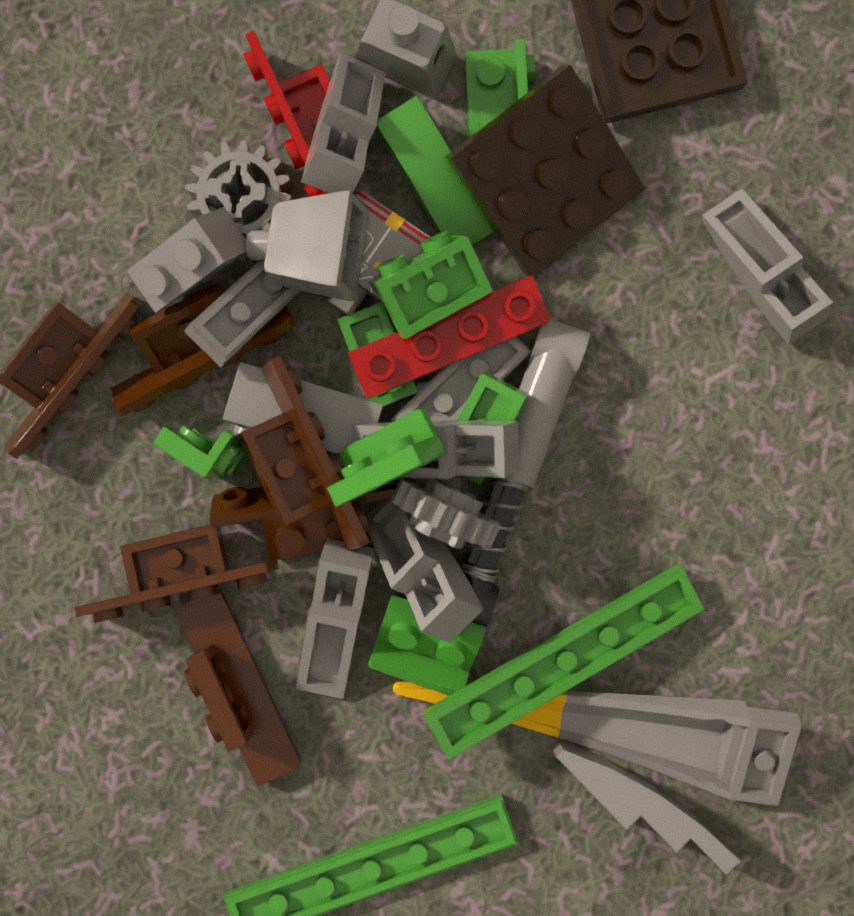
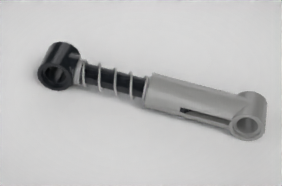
[460,319,590,627]

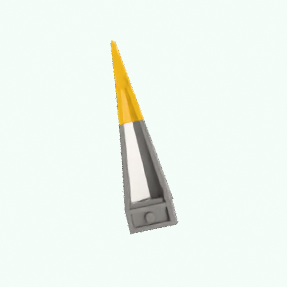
[393,682,802,806]

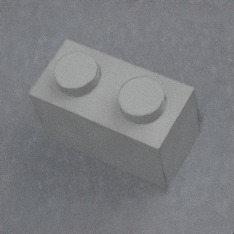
[127,207,247,313]

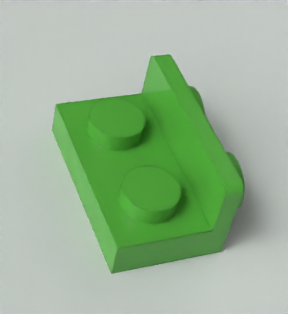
[464,39,536,138]
[368,231,493,339]
[327,408,447,507]
[152,425,247,480]
[368,595,486,695]

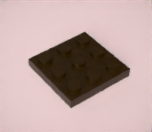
[571,0,748,124]
[446,65,645,277]

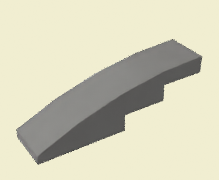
[551,740,741,875]

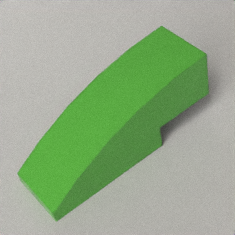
[376,95,495,247]

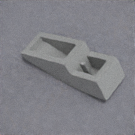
[301,52,385,193]
[702,188,833,345]
[354,420,519,479]
[366,498,484,643]
[296,538,375,699]

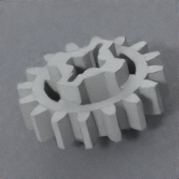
[185,140,293,239]
[391,478,501,549]

